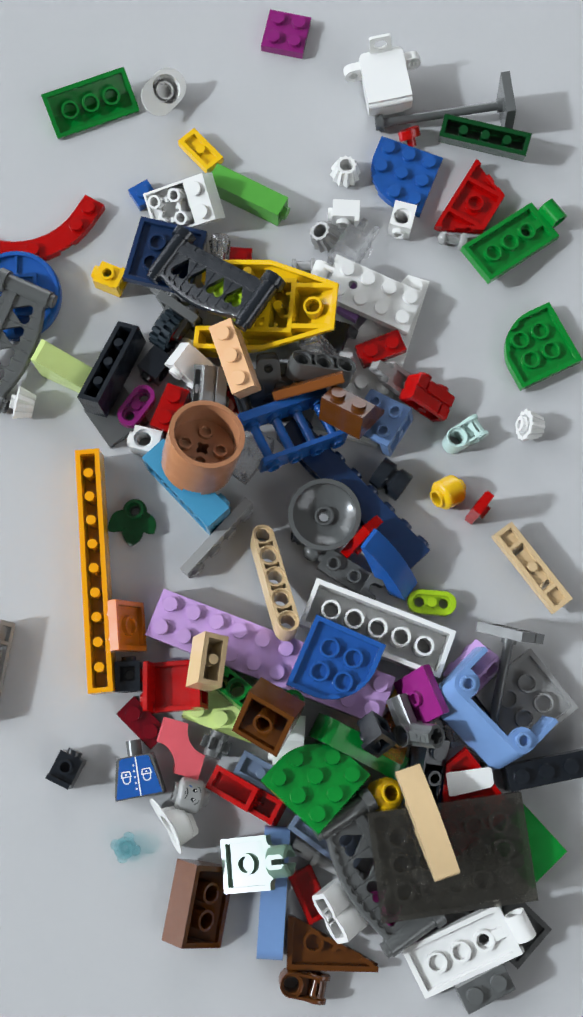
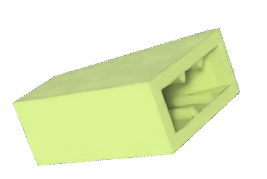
[30,339,92,393]

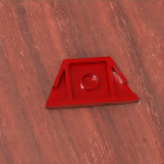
[434,159,505,234]

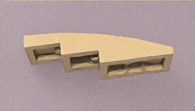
[395,764,460,882]

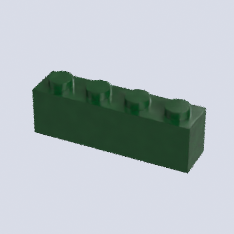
[438,114,532,162]

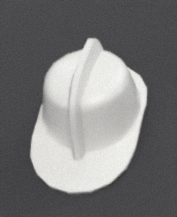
[141,67,186,116]
[150,798,199,854]

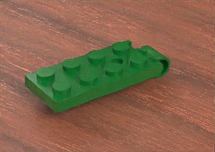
[460,199,567,284]

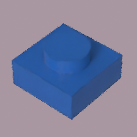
[128,179,154,211]

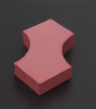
[157,717,205,780]

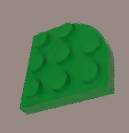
[504,302,583,391]
[261,744,371,836]

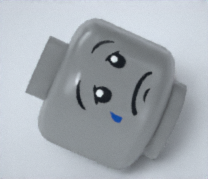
[170,777,210,814]

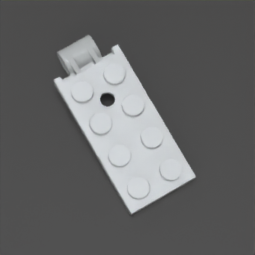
[310,254,424,336]
[402,900,536,999]

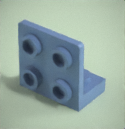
[363,389,413,457]

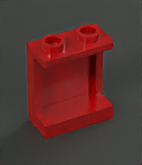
[140,659,208,714]

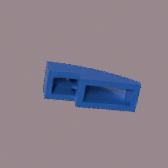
[361,529,418,600]

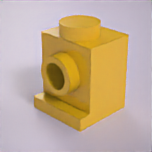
[91,261,128,298]

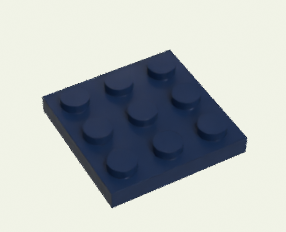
[123,216,208,293]

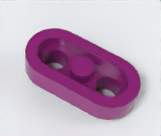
[117,385,156,428]

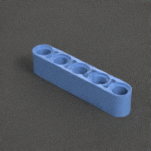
[256,825,290,961]

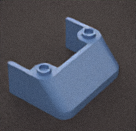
[438,647,558,769]

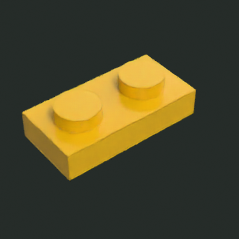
[178,128,224,173]

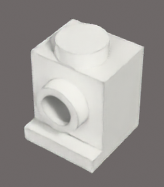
[327,199,360,232]

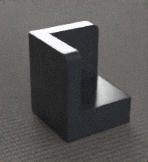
[321,320,358,352]

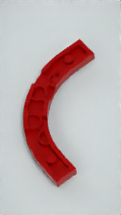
[0,195,105,261]

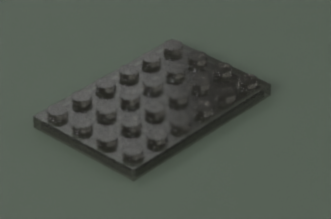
[366,791,539,924]

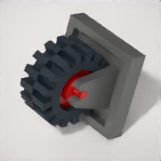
[149,290,204,353]

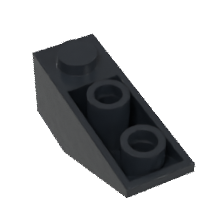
[408,739,451,806]

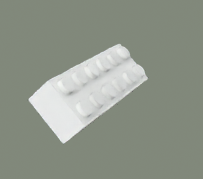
[299,578,456,680]

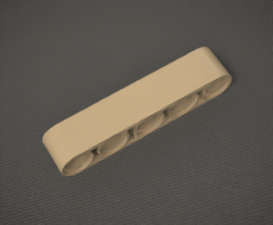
[250,524,300,641]

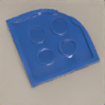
[371,136,443,218]
[286,614,386,700]

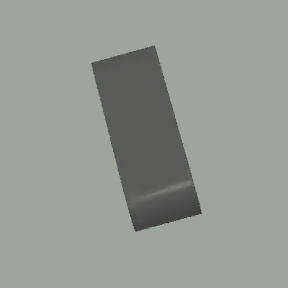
[285,350,357,388]

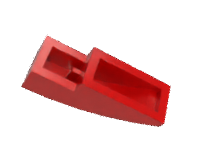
[206,764,287,826]

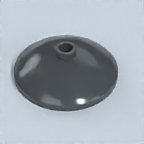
[288,478,361,551]

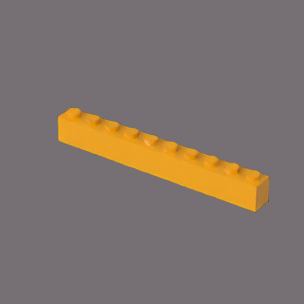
[75,448,117,695]

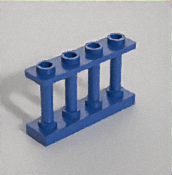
[238,388,348,473]

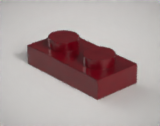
[116,696,162,750]

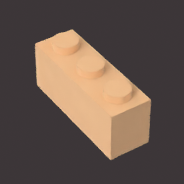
[208,318,262,399]

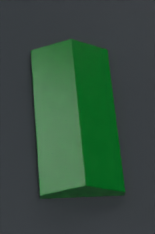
[41,67,140,139]

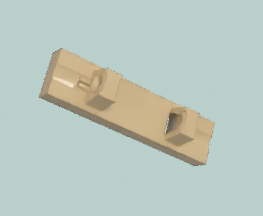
[491,521,573,614]

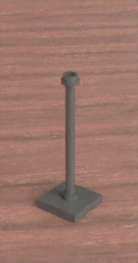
[375,71,516,132]
[476,621,545,768]

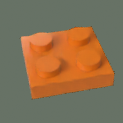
[107,599,147,652]

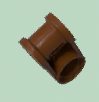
[279,968,331,1005]

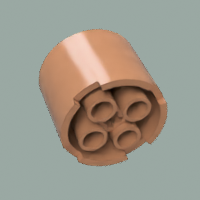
[161,400,245,495]

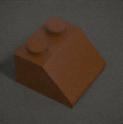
[319,385,385,439]
[232,677,306,757]

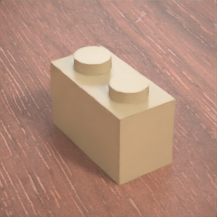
[186,631,229,692]

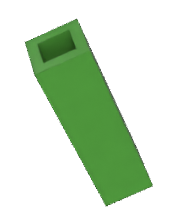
[212,163,290,226]

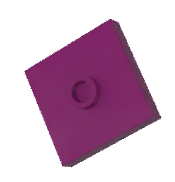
[394,664,449,723]

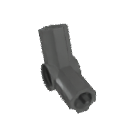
[386,693,445,749]

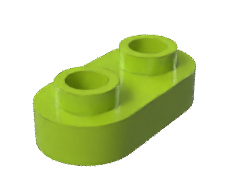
[407,589,456,616]

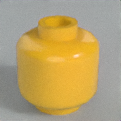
[430,475,466,510]
[367,777,403,813]

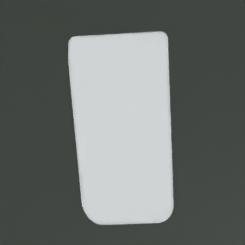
[446,767,494,796]

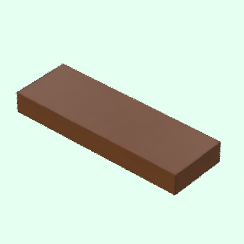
[272,370,345,401]

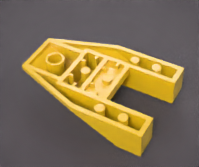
[193,260,339,358]

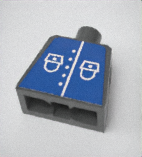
[115,739,166,802]

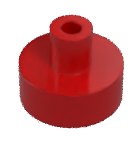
[398,125,421,147]

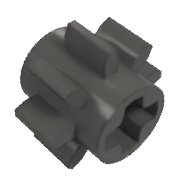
[200,729,232,760]

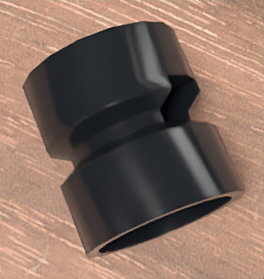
[369,457,413,501]

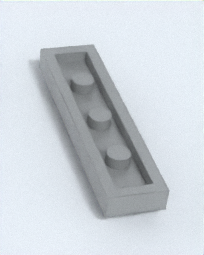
[180,497,253,578]

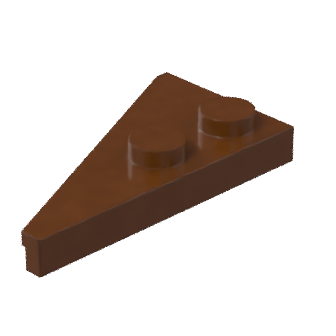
[286,914,379,972]

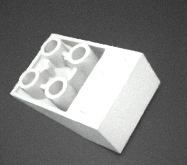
[143,173,226,228]

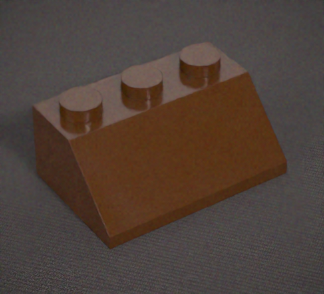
[162,859,230,949]

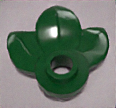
[108,499,156,546]

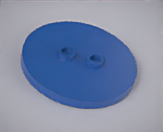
[0,251,62,342]

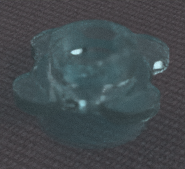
[110,832,141,863]

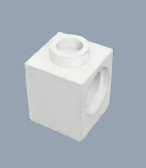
[387,200,417,239]
[127,425,165,456]

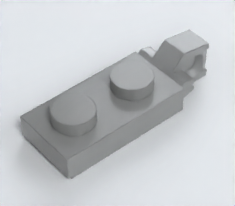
[369,360,412,396]

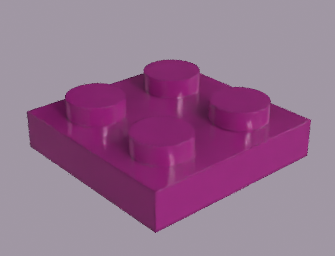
[261,9,311,59]

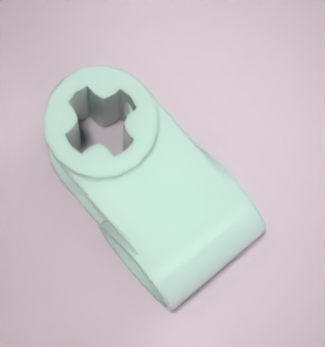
[442,414,489,454]

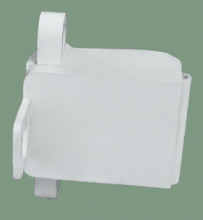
[343,33,421,117]

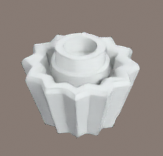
[330,155,361,188]
[9,386,36,419]
[516,409,545,442]

